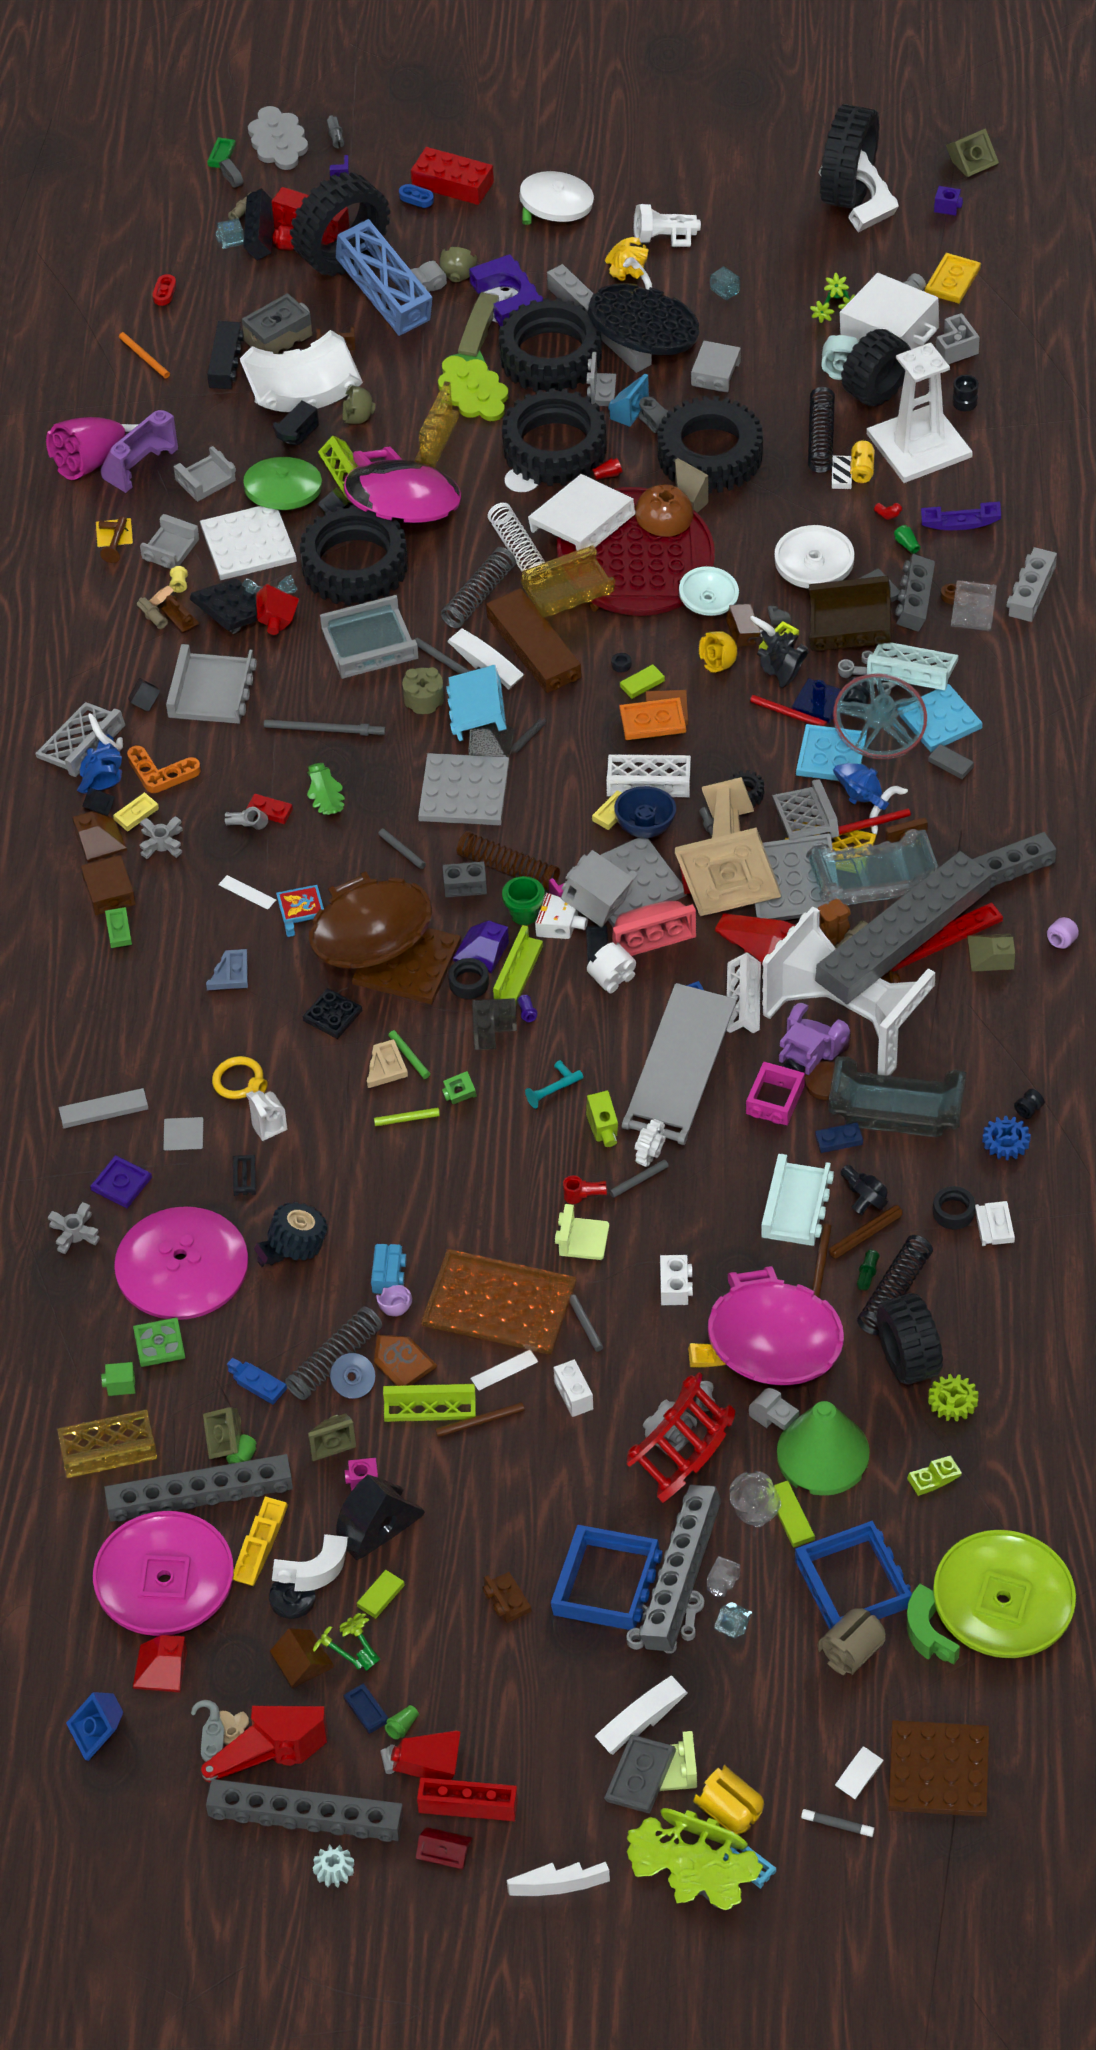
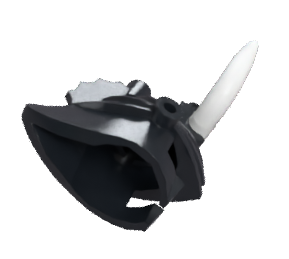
[750,616,809,688]

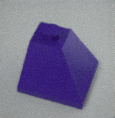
[453,921,509,973]

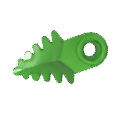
[307,763,345,815]

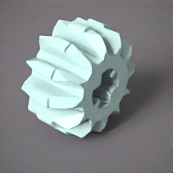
[313,1844,355,1888]

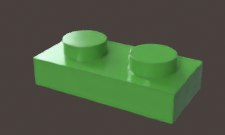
[105,907,132,948]

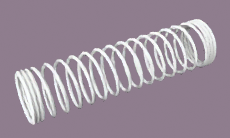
[488,503,551,585]

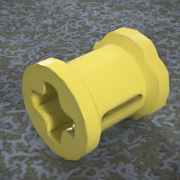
[169,566,188,593]

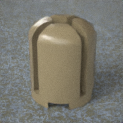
[817,1608,886,1675]

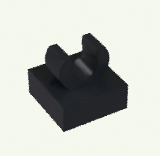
[254,1241,285,1267]

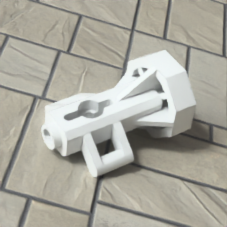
[634,204,701,247]

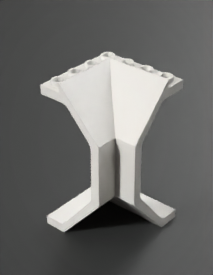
[762,906,935,1082]

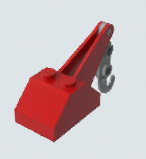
[191,1700,328,1782]

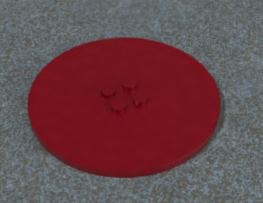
[557,487,715,616]

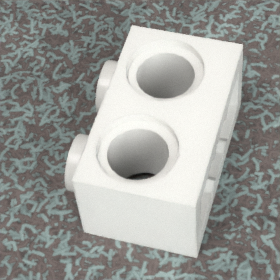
[660,1255,693,1305]
[554,1359,593,1417]

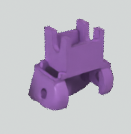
[779,1003,850,1075]

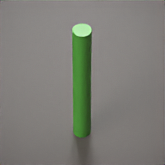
[388,1030,430,1079]

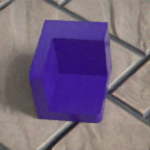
[330,155,349,177]

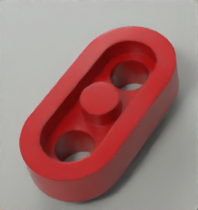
[153,274,177,306]

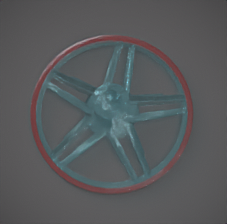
[833,674,927,759]

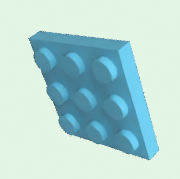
[897,684,983,752]
[796,724,867,781]

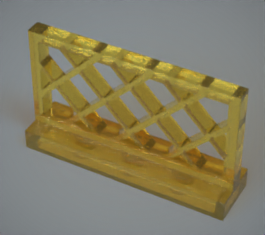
[415,381,459,468]
[57,1410,157,1478]

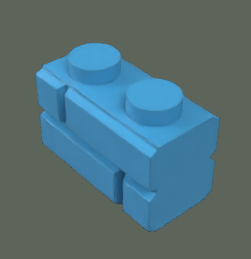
[371,1244,407,1294]

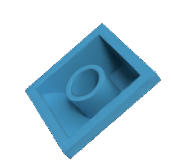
[608,374,649,427]

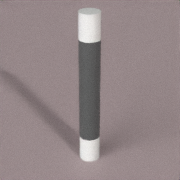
[801,1809,875,1837]

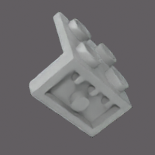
[587,352,616,406]

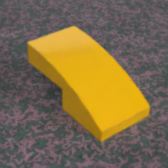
[688,1343,726,1367]

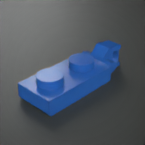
[227,1358,287,1405]

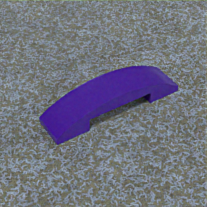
[921,502,1001,530]

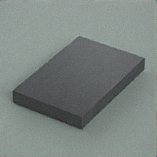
[604,1735,676,1814]

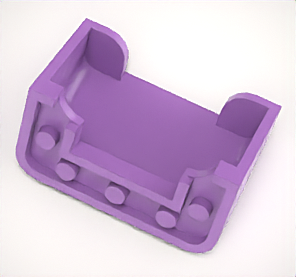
[101,410,178,493]

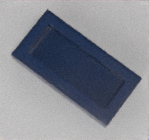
[343,1683,389,1734]

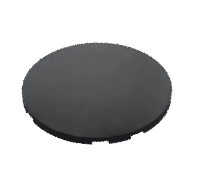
[588,283,700,355]

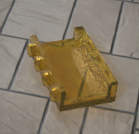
[521,545,615,618]

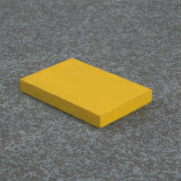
[925,253,981,304]

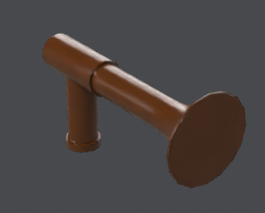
[99,516,127,563]

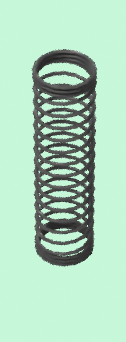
[441,547,516,628]
[285,1307,382,1400]

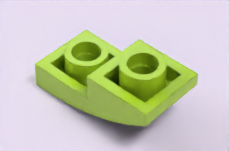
[907,1456,962,1496]

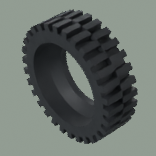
[658,396,763,493]

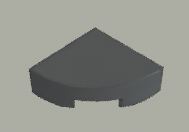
[768,606,791,625]

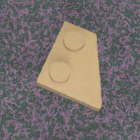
[367,1039,408,1088]

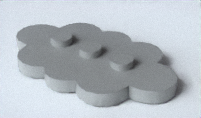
[248,106,308,170]

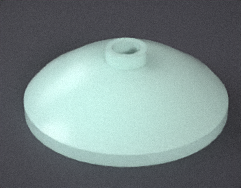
[679,567,739,616]

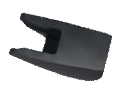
[336,1474,425,1560]

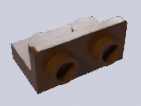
[482,1572,532,1623]

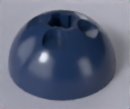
[614,786,676,838]

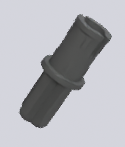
[327,115,344,148]

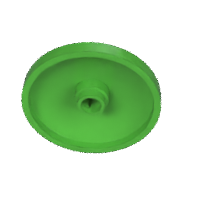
[244,457,322,510]

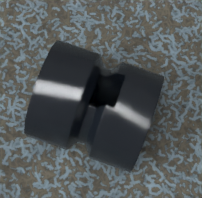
[952,374,979,412]
[841,677,871,716]

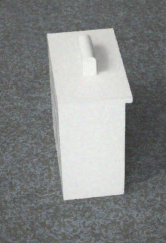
[840,273,939,350]

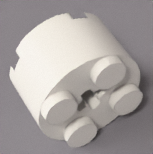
[587,942,636,993]

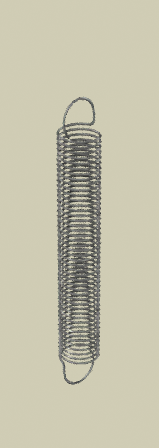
[510,716,547,755]

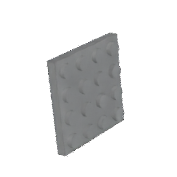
[418,753,509,825]
[755,833,840,920]
[572,838,687,927]

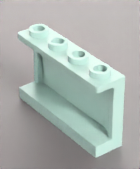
[762,1154,834,1246]

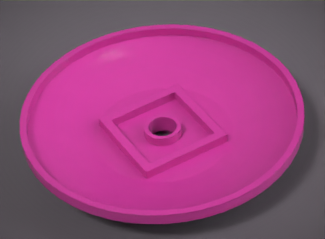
[115,1207,248,1320]
[93,1511,234,1636]

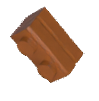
[818,898,851,946]

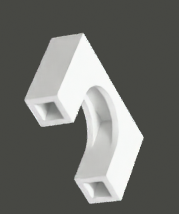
[818,150,899,232]

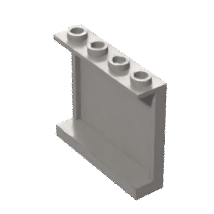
[166,644,257,724]

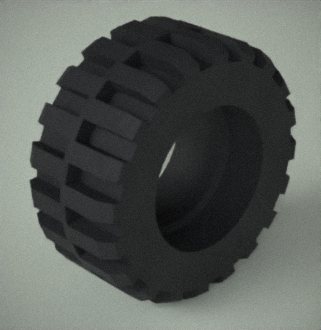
[841,329,911,406]
[876,1293,943,1385]

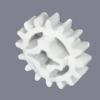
[635,1119,666,1167]

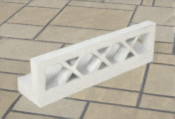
[726,953,761,1033]

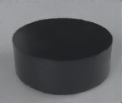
[611,653,632,672]

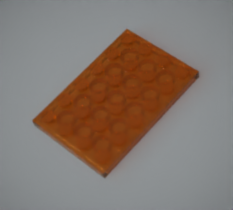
[421,1249,576,1355]

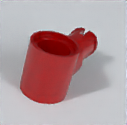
[563,1175,607,1204]

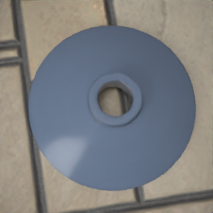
[330,1353,375,1399]

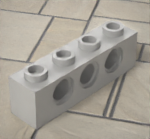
[1007,547,1057,622]

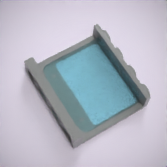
[320,595,418,679]

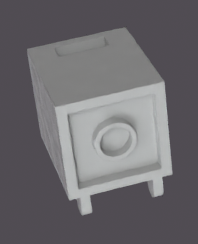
[561,850,637,927]

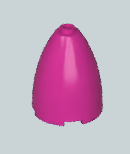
[46,417,125,480]

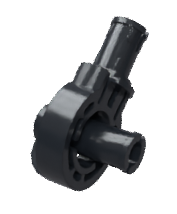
[840,1165,889,1215]

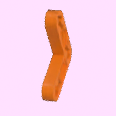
[127,746,201,793]

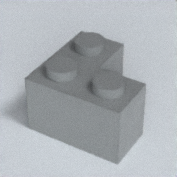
[936,313,980,364]

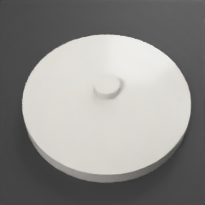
[519,171,594,222]
[775,525,854,588]

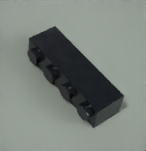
[243,188,274,260]
[207,321,244,389]

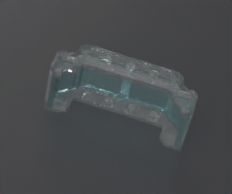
[806,829,939,905]

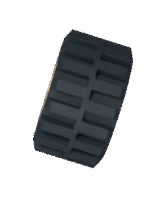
[267,1202,328,1260]

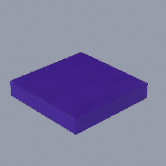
[90,1155,152,1208]

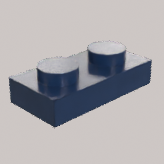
[815,1123,863,1153]

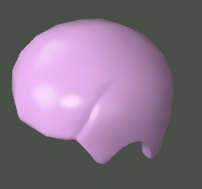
[376,1285,412,1317]

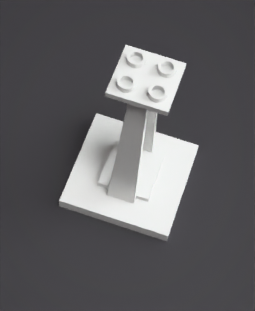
[867,342,972,483]

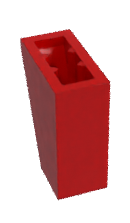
[391,1731,460,1780]

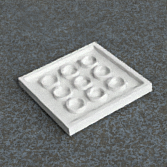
[200,506,297,580]

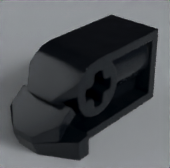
[273,400,319,445]

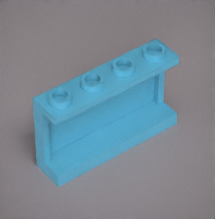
[446,665,507,741]

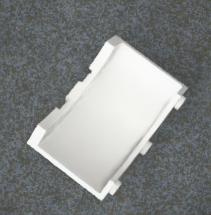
[240,330,363,412]

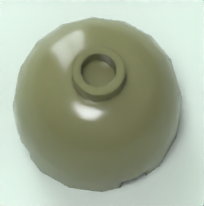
[439,247,478,282]
[342,385,375,425]

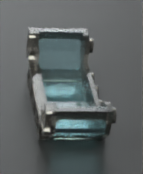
[829,1056,967,1137]

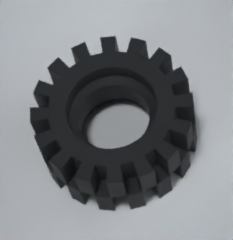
[729,770,764,808]

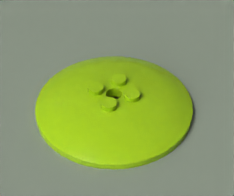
[933,1530,1076,1658]

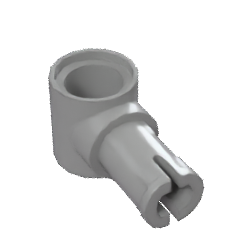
[225,807,268,830]

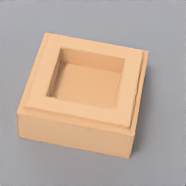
[149,586,174,606]

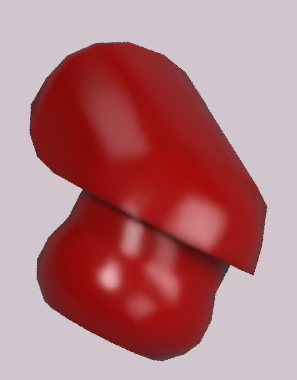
[874,503,902,520]

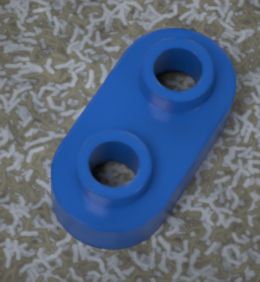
[399,184,434,208]

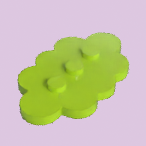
[438,356,508,421]

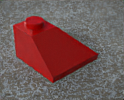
[133,1635,187,1692]

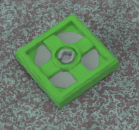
[133,1318,185,1367]

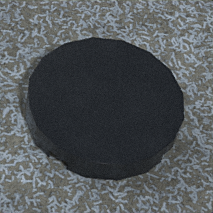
[269,1581,316,1619]

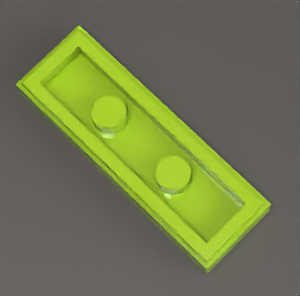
[766,1481,815,1548]

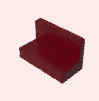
[416,1827,473,1869]

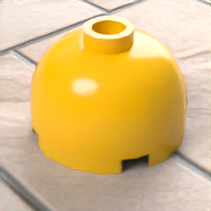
[699,631,737,673]

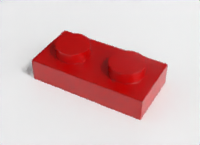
[246,794,293,824]

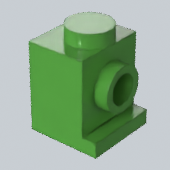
[442,1071,477,1105]

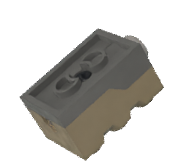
[242,293,312,354]

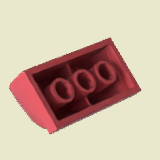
[612,900,696,956]

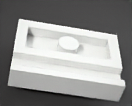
[975,1201,1015,1246]

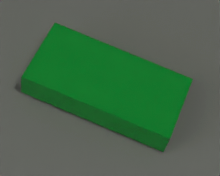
[207,137,236,168]

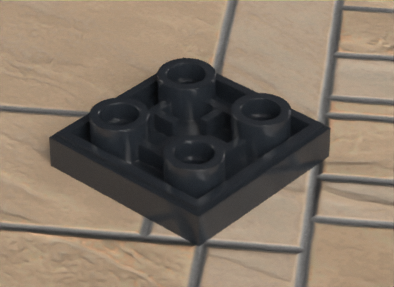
[302,988,363,1039]

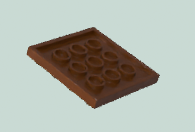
[352,927,461,1005]
[889,1720,989,1817]

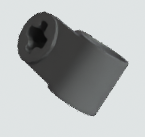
[639,397,668,433]

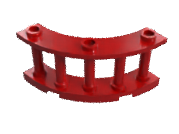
[626,1372,736,1503]

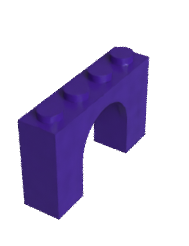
[469,254,543,326]

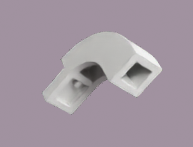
[272,1534,348,1591]

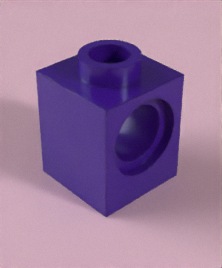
[934,186,963,216]

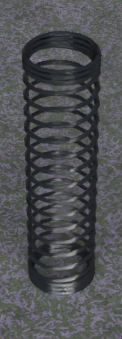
[808,387,835,472]
[857,1235,933,1335]

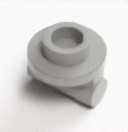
[380,1745,397,1774]

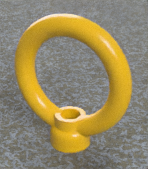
[212,1056,268,1099]

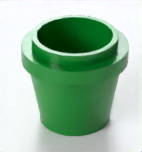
[502,876,545,925]

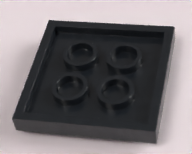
[190,578,258,631]

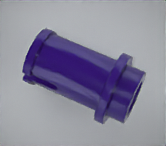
[517,995,538,1022]

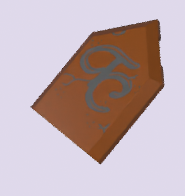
[374,1335,437,1386]

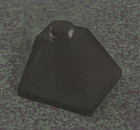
[468,722,514,759]

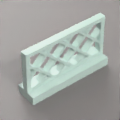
[867,643,958,690]

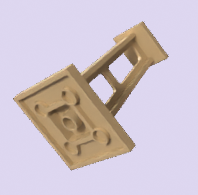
[675,777,781,916]

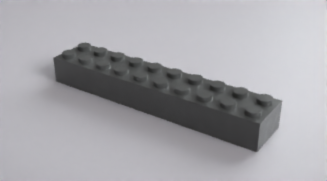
[815,851,992,1005]

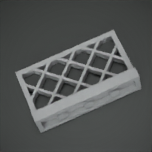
[35,702,125,777]
[772,779,839,840]

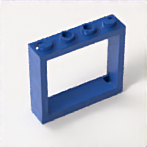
[795,1520,912,1630]
[551,1525,663,1630]

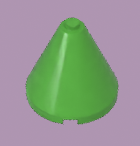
[777,1401,869,1495]

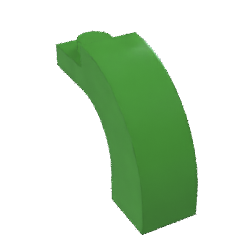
[907,1584,960,1664]

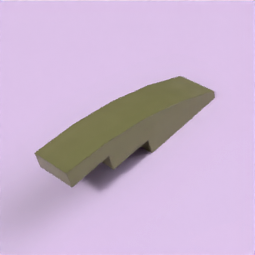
[458,292,499,357]

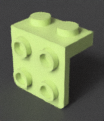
[555,1204,609,1260]

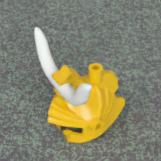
[605,237,652,290]

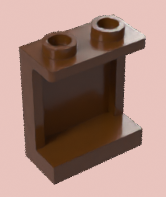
[81,855,136,916]

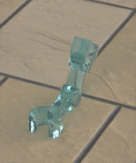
[242,576,297,594]

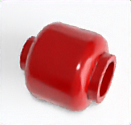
[273,225,294,251]

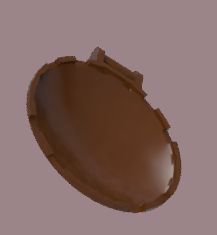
[309,871,432,968]

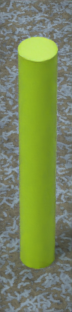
[374,1108,440,1126]

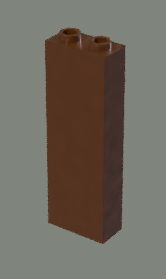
[486,588,582,693]

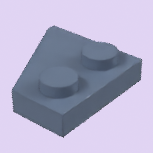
[206,949,248,990]

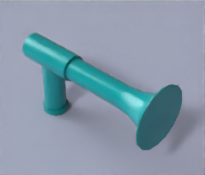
[525,1060,583,1109]

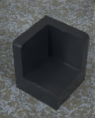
[318,488,349,512]
[128,678,160,711]
[82,787,115,816]

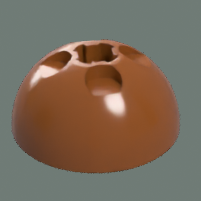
[635,484,693,537]

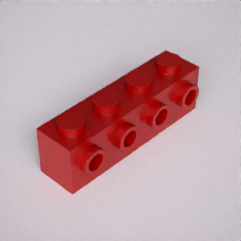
[417,1778,518,1821]

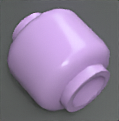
[1047,917,1079,949]

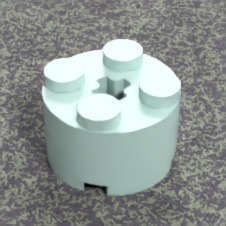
[822,335,858,380]

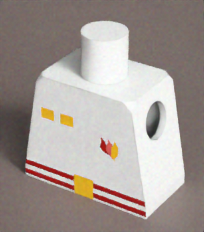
[535,893,588,939]

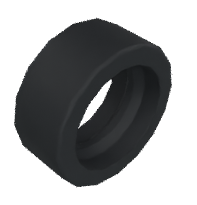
[448,958,489,999]
[933,1186,976,1230]

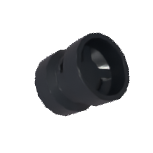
[1014,1089,1045,1119]

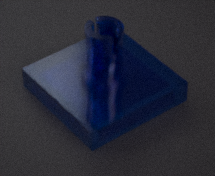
[792,678,843,724]

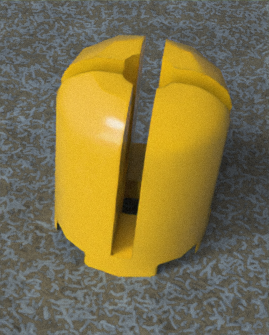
[693,1765,764,1835]

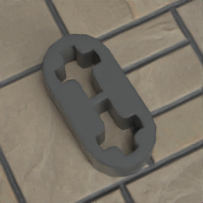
[219,159,243,188]

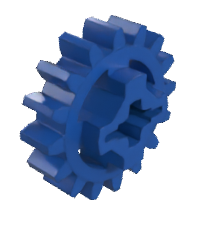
[982,1116,1031,1160]

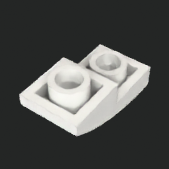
[835,1746,884,1800]

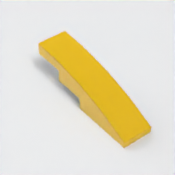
[233,1496,288,1586]

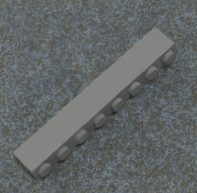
[547,264,652,373]

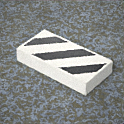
[832,456,852,489]

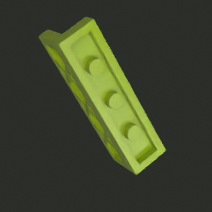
[318,436,358,503]
[493,925,543,1009]
[383,1384,476,1422]

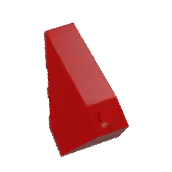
[715,914,796,965]

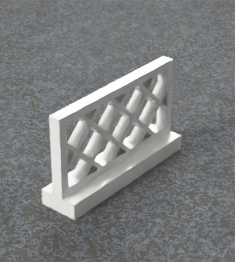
[607,755,691,797]

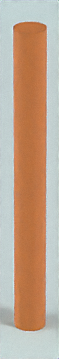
[119,332,170,378]

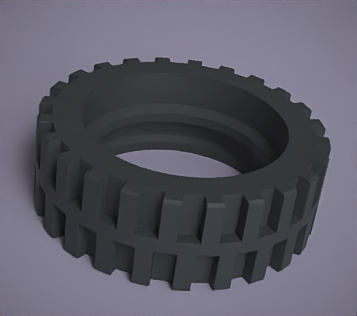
[820,104,880,209]
[290,172,391,276]
[499,298,602,392]
[502,388,607,486]
[300,505,408,606]

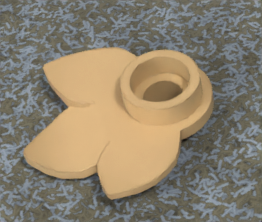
[219,1711,249,1745]

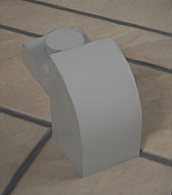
[749,1388,799,1431]

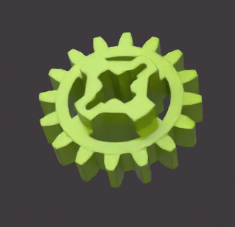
[928,1374,978,1421]

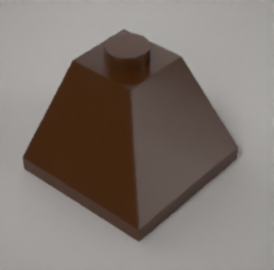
[72,811,127,862]

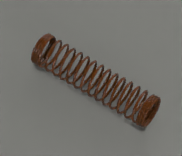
[456,831,560,892]

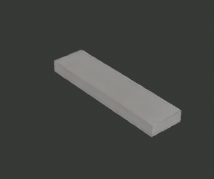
[59,1088,148,1128]

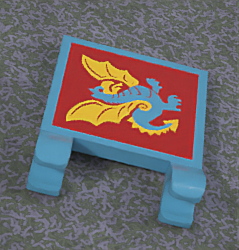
[276,885,324,937]

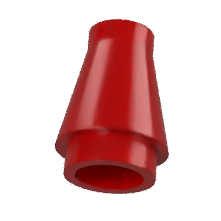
[592,458,623,480]

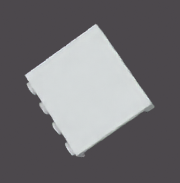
[528,474,635,557]

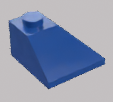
[66,1692,123,1761]

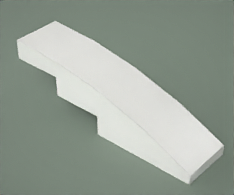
[448,629,524,690]
[595,1675,687,1755]
[507,1862,610,1896]

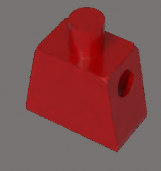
[256,584,299,635]

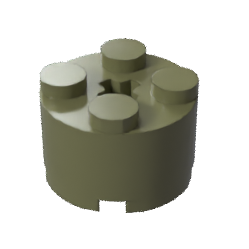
[402,667,444,714]

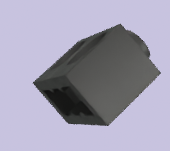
[443,861,487,898]

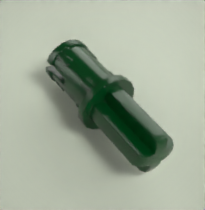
[857,1250,880,1291]

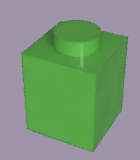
[101,1362,135,1396]

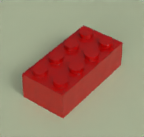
[411,147,494,205]
[272,187,350,245]

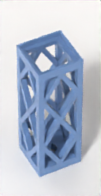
[336,219,433,336]

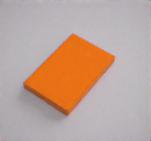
[619,697,686,740]

